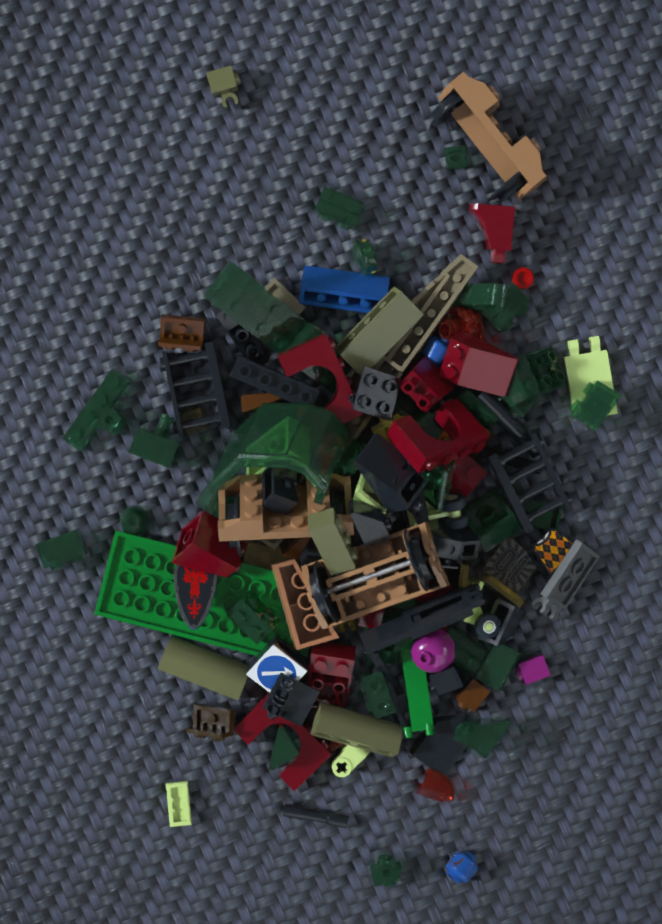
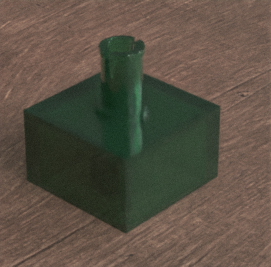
[129,413,182,468]

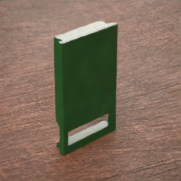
[516,499,563,531]

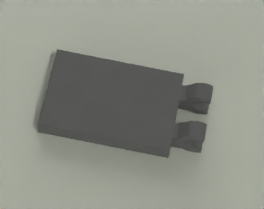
[531,539,600,621]

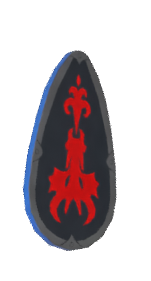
[174,565,217,630]

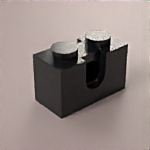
[262,460,299,515]

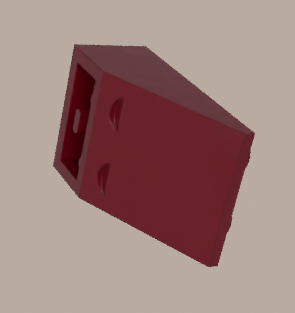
[306,642,356,709]

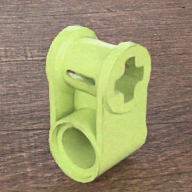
[331,745,370,777]

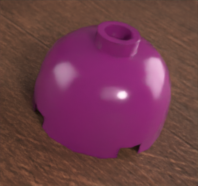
[411,629,456,673]

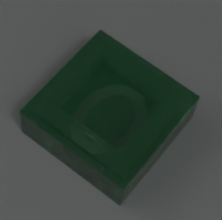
[444,145,468,170]

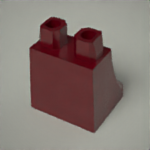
[468,203,515,264]
[400,355,456,412]

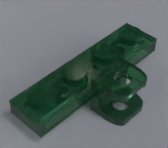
[62,369,131,452]

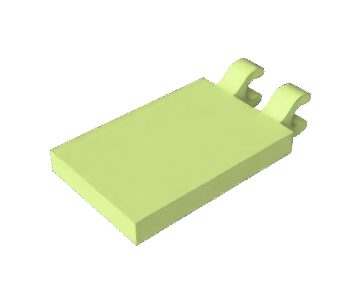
[563,336,618,421]

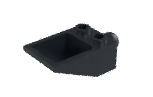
[353,433,429,514]

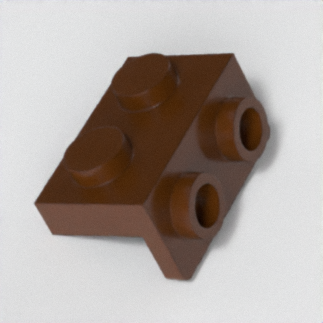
[158,314,205,352]

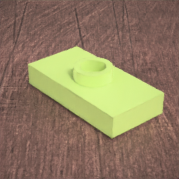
[166,781,192,827]

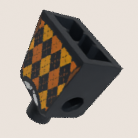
[525,526,573,580]

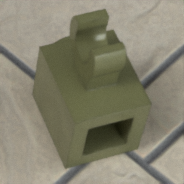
[206,66,240,108]

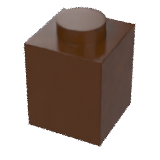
[455,676,490,712]

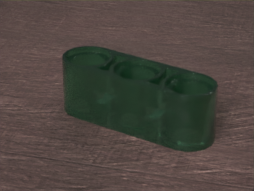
[452,283,509,310]

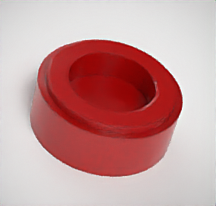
[512,267,534,289]

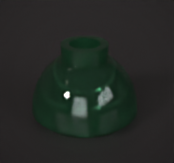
[119,505,150,535]

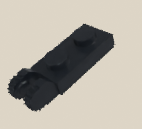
[385,675,425,739]

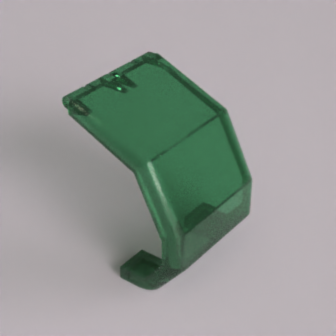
[207,403,351,505]

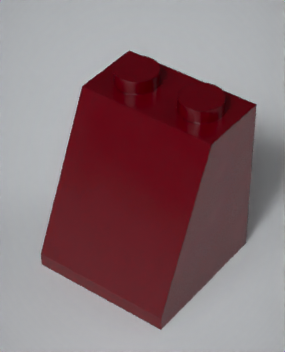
[172,510,246,577]

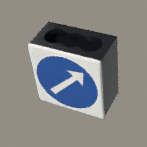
[246,635,310,693]

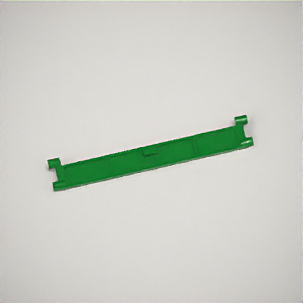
[394,599,434,738]

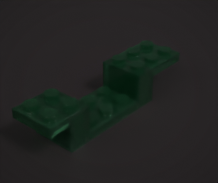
[203,261,352,394]

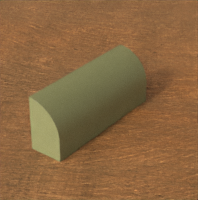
[334,286,424,376]
[157,635,249,700]
[311,701,402,757]

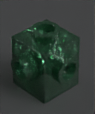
[369,853,403,887]

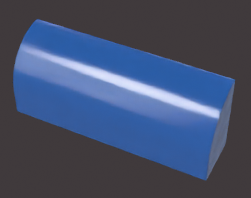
[299,265,390,313]

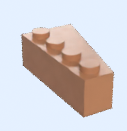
[271,559,339,650]

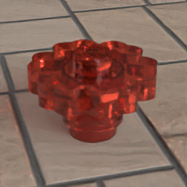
[439,306,479,341]

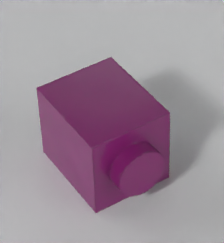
[515,653,551,685]

